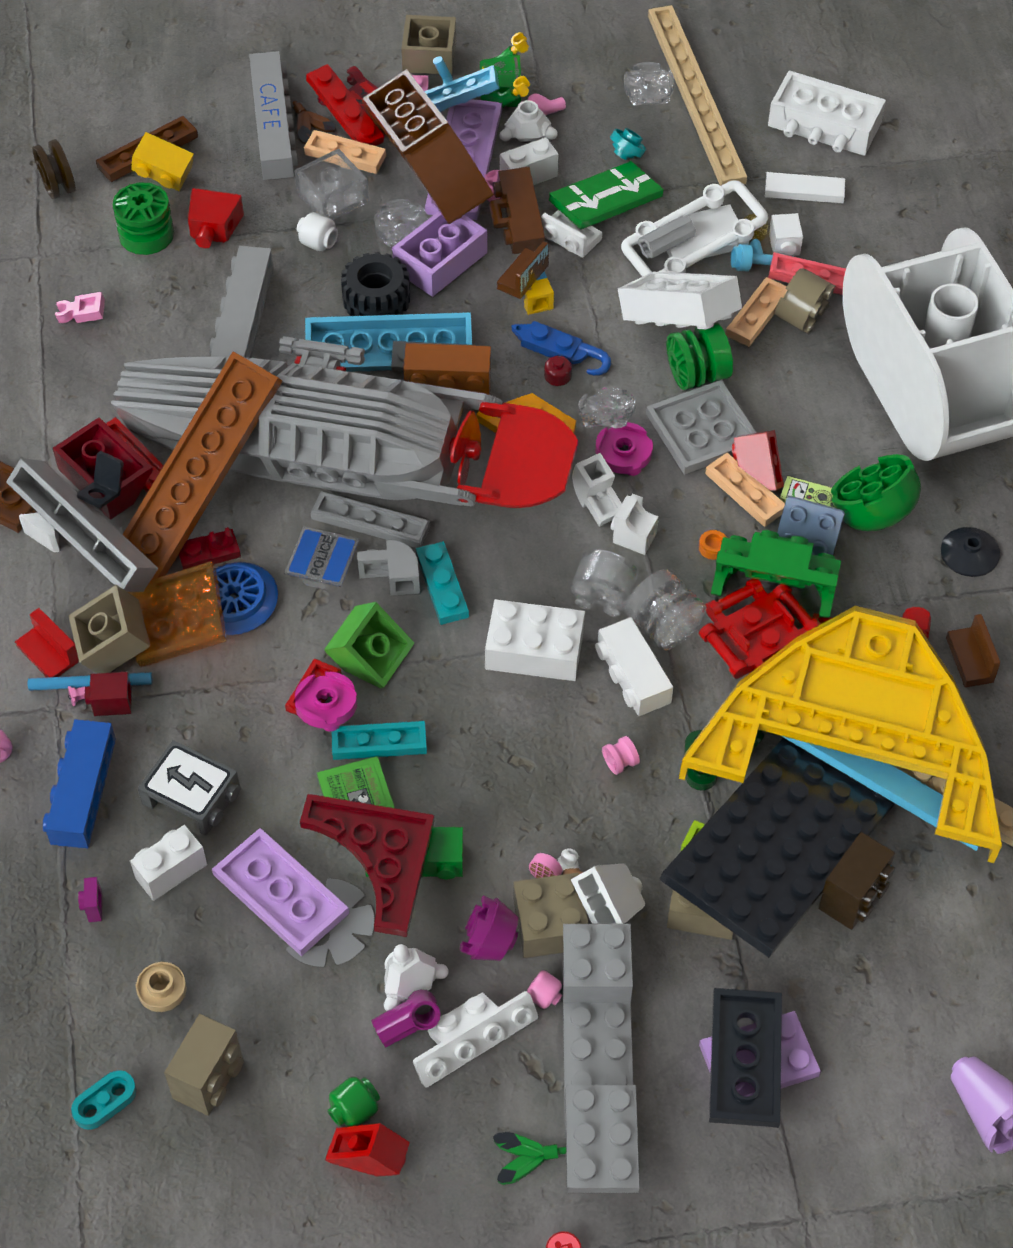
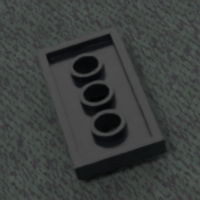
[709,988,782,1128]

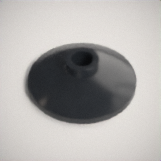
[941,527,1000,577]

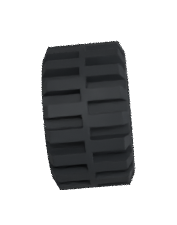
[341,252,410,316]

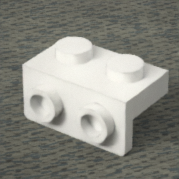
[541,210,602,258]

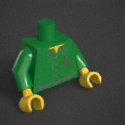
[465,32,530,108]

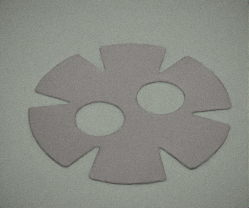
[279,878,374,967]

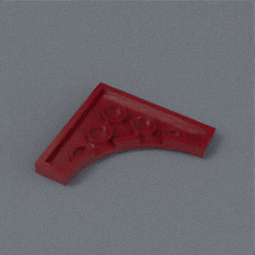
[300,794,435,937]

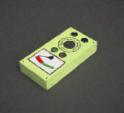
[780,476,835,508]

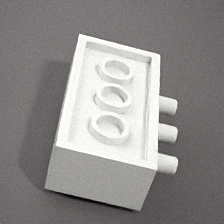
[768,71,886,156]
[618,271,742,329]

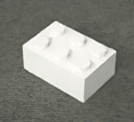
[485,599,585,681]

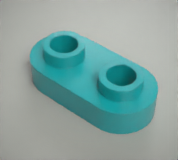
[71,1070,137,1130]

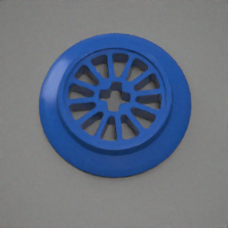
[192,562,278,635]

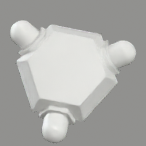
[499,100,558,142]
[384,944,449,1011]

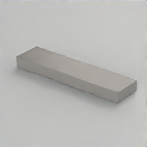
[311,491,430,548]

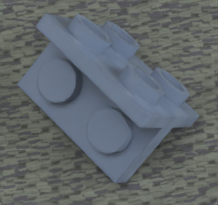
[777,496,845,556]

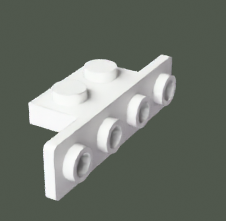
[413,991,538,1087]

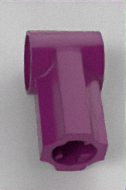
[371,989,441,1048]

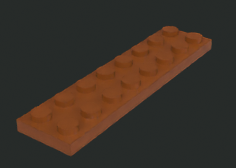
[122,351,283,584]

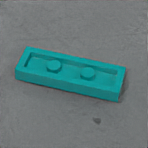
[416,541,469,625]
[332,721,427,760]

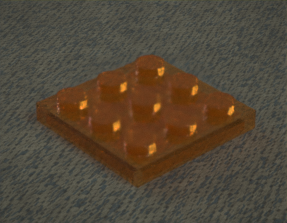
[128,561,227,667]

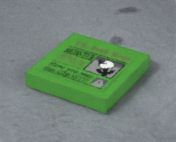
[317,756,395,808]

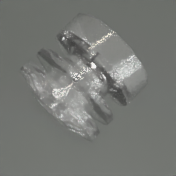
[625,569,706,650]

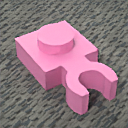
[55,292,105,323]

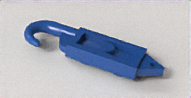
[512,321,611,376]

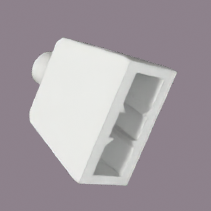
[571,863,645,924]

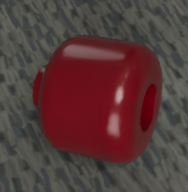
[544,356,572,386]

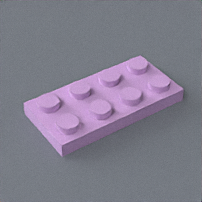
[212,828,349,956]

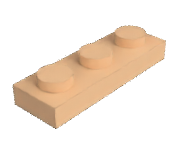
[304,130,386,174]
[726,277,787,347]
[705,453,785,527]

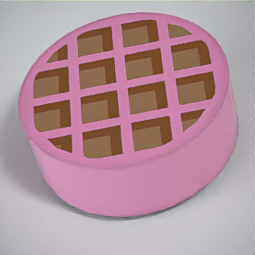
[529,853,563,878]

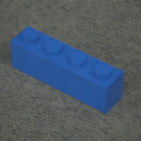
[43,719,116,849]

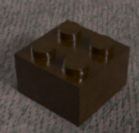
[818,832,895,930]

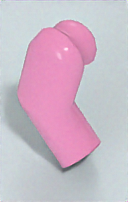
[527,93,566,115]

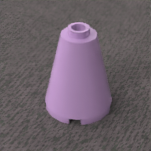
[951,1057,1013,1154]

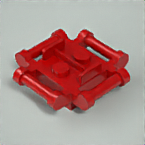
[699,578,821,679]

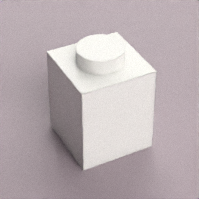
[769,213,803,256]

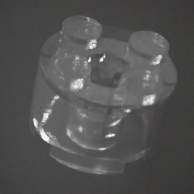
[570,549,639,617]

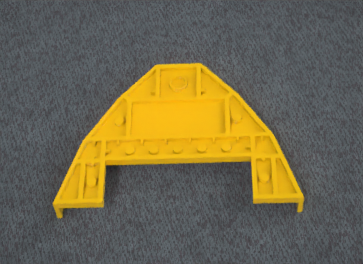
[679,606,1002,863]

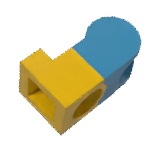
[524,272,554,315]

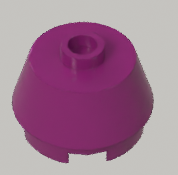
[460,895,519,961]

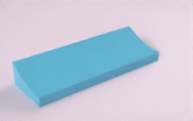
[305,312,472,372]

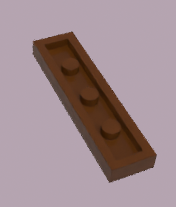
[96,116,198,182]

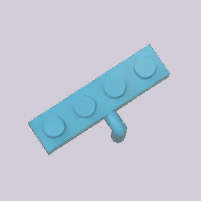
[424,56,499,112]

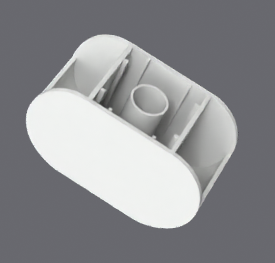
[843,228,1013,461]

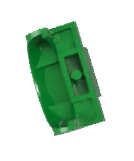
[711,530,841,618]

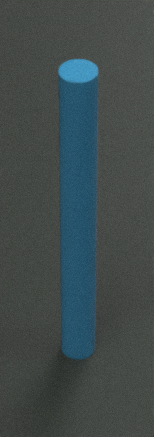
[28,672,153,691]

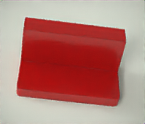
[15,608,79,678]

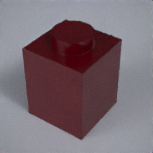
[85,672,132,716]

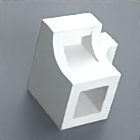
[611,493,659,555]

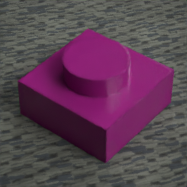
[78,877,102,922]

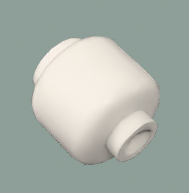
[297,212,338,252]

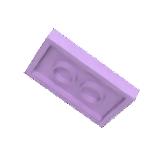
[699,1011,821,1097]

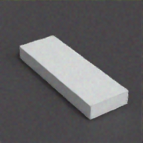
[765,172,845,203]

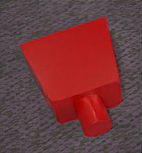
[188,188,244,249]

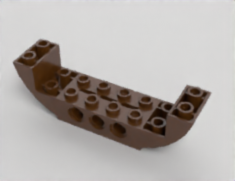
[361,69,494,224]

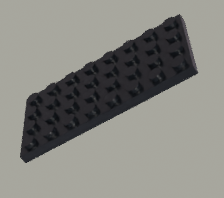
[659,737,895,958]

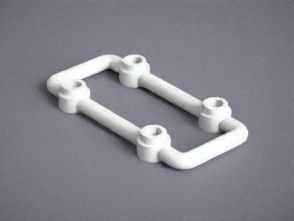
[621,180,768,277]

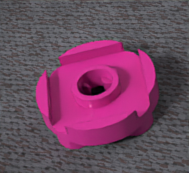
[595,422,653,476]
[295,672,357,732]

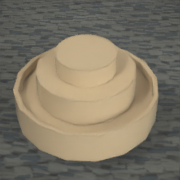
[136,962,187,1012]

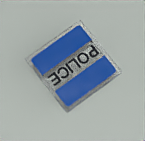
[284,526,359,589]

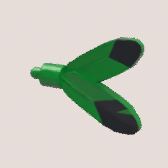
[493,1132,566,1185]

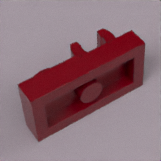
[178,527,241,573]

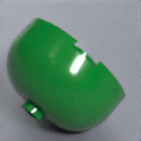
[831,454,921,532]

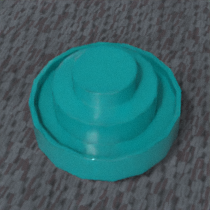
[610,128,647,160]

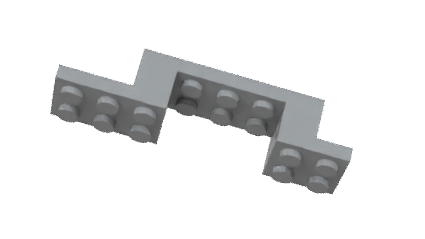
[563,924,639,1193]

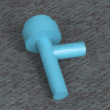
[731,239,794,272]

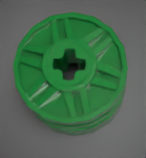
[112,182,174,255]
[666,322,733,391]

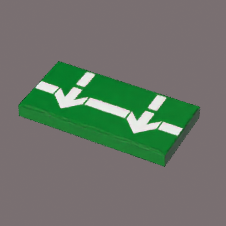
[548,161,664,230]

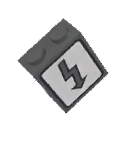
[138,740,241,836]

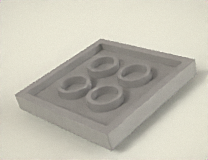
[646,380,757,475]

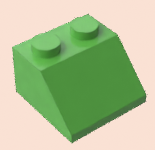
[324,602,414,688]

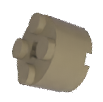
[774,268,836,334]

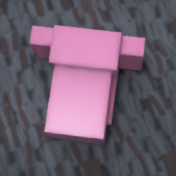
[68,686,85,706]

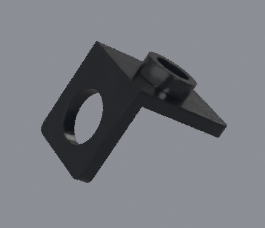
[77,451,124,508]

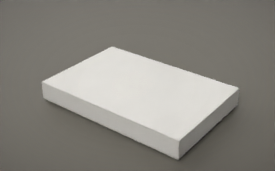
[667,204,749,258]

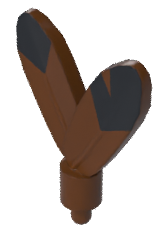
[292,101,336,144]

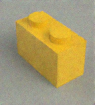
[131,132,194,191]

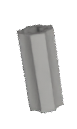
[638,215,696,259]

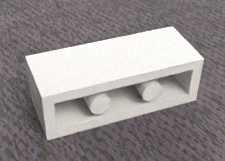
[595,617,673,716]

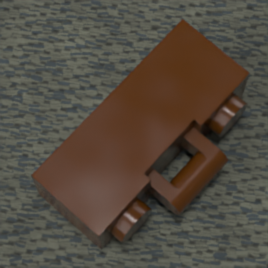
[489,167,545,254]

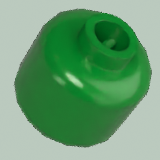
[327,1076,380,1127]

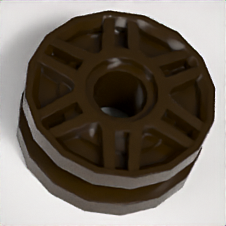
[32,139,76,199]

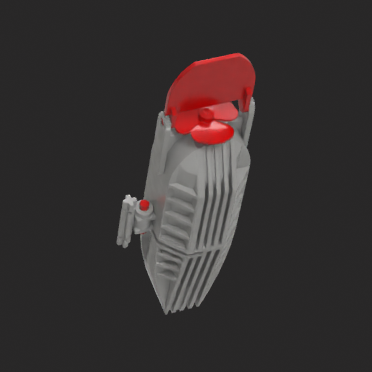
[111,336,578,508]

